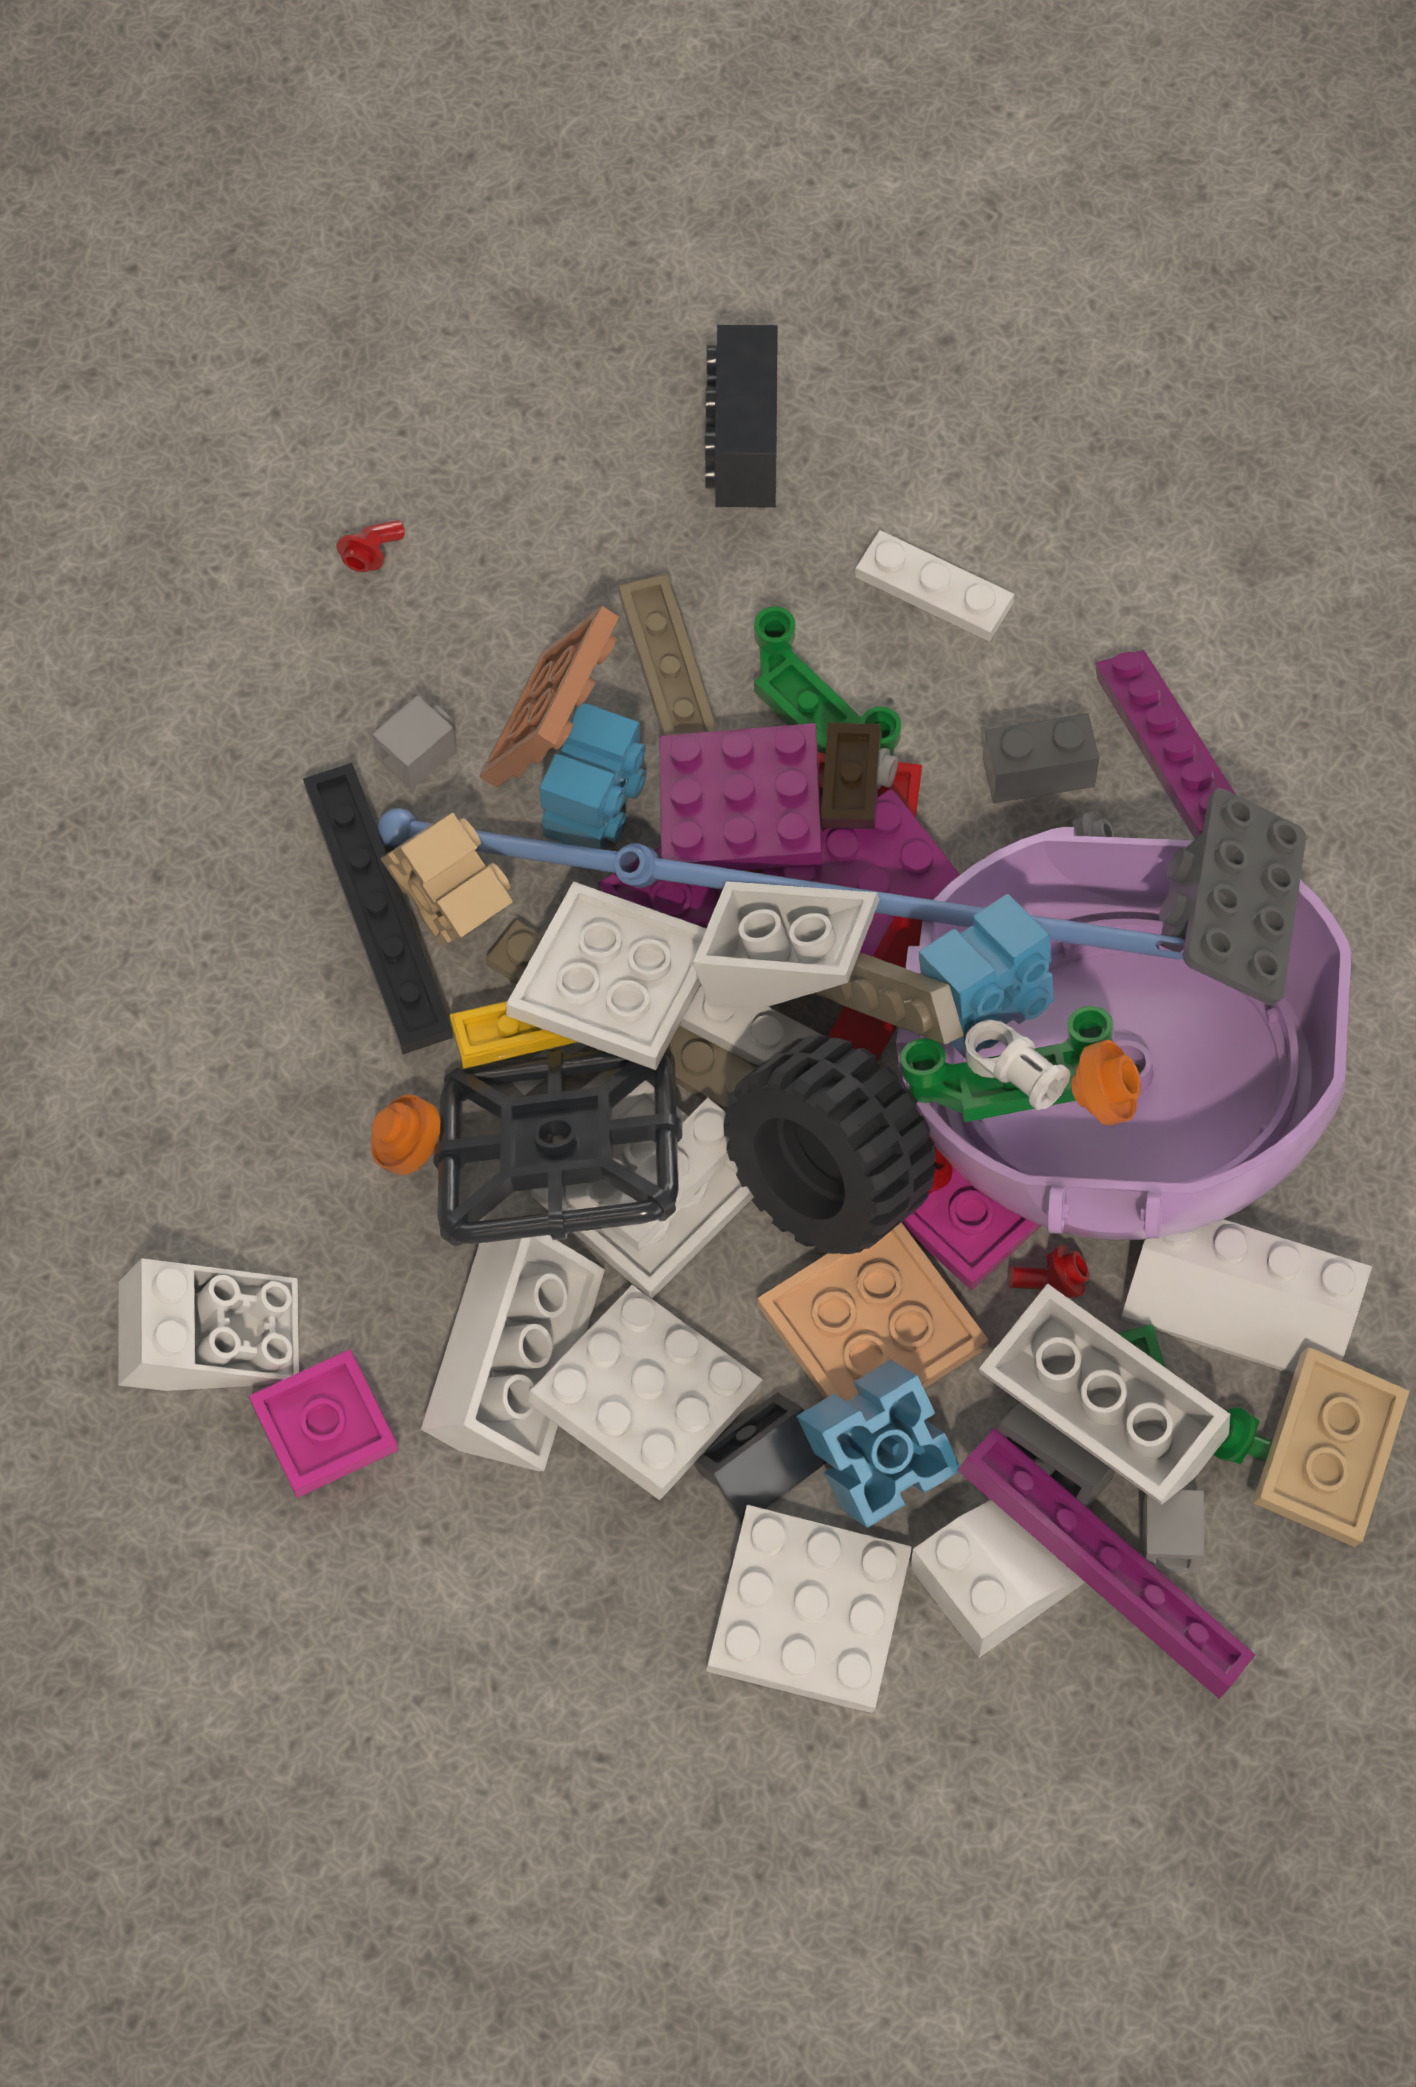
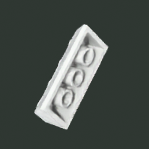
[1121,1219,1372,1374]
[421,1235,605,1471]
[979,1284,1230,1505]

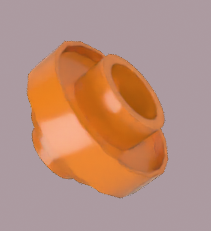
[1071,1040,1141,1126]
[371,1094,440,1175]

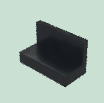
[694,1392,827,1524]

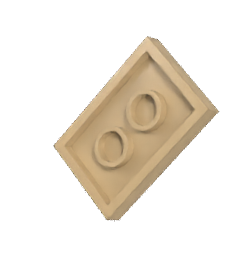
[1253,1347,1410,1547]

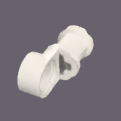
[965,1020,1071,1110]

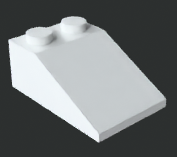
[693,881,879,1009]
[911,1500,1085,1658]

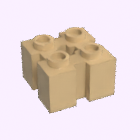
[380,812,513,946]

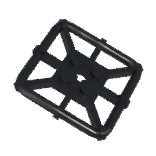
[433,1049,683,1246]

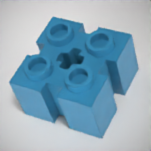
[539,703,647,850]
[918,894,1054,1059]
[797,1359,960,1528]

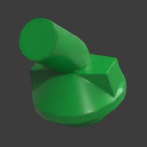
[1213,1407,1272,1464]

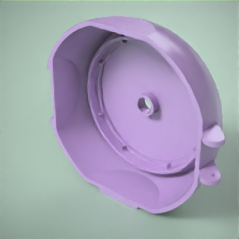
[896,827,1352,1240]

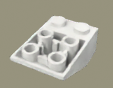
[118,1258,299,1391]

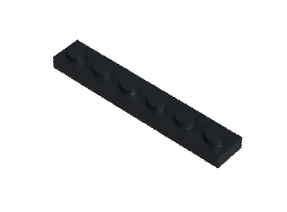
[303,763,453,1055]

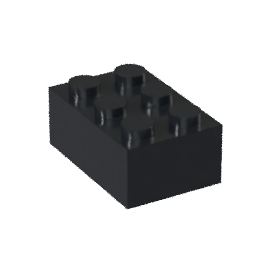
[705,325,778,508]

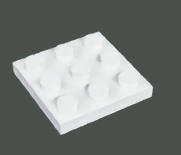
[506,881,706,1070]
[531,1080,753,1299]
[527,1285,763,1500]
[706,1505,912,1713]

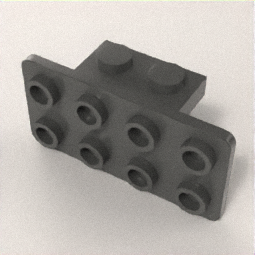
[1159,788,1306,1005]

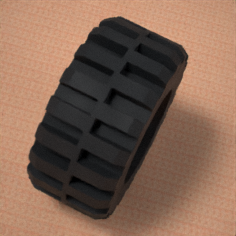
[723,1036,936,1254]

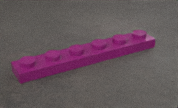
[1095,650,1236,839]
[957,1428,1255,1699]

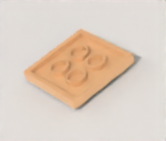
[757,1223,989,1401]

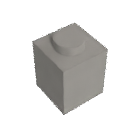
[372,695,456,790]
[1142,1485,1204,1573]

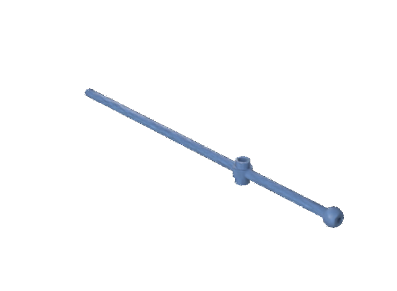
[378,808,1185,960]

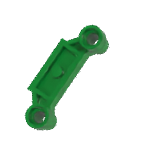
[754,606,901,756]
[900,1006,1113,1122]

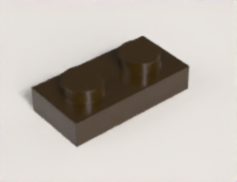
[821,723,882,829]

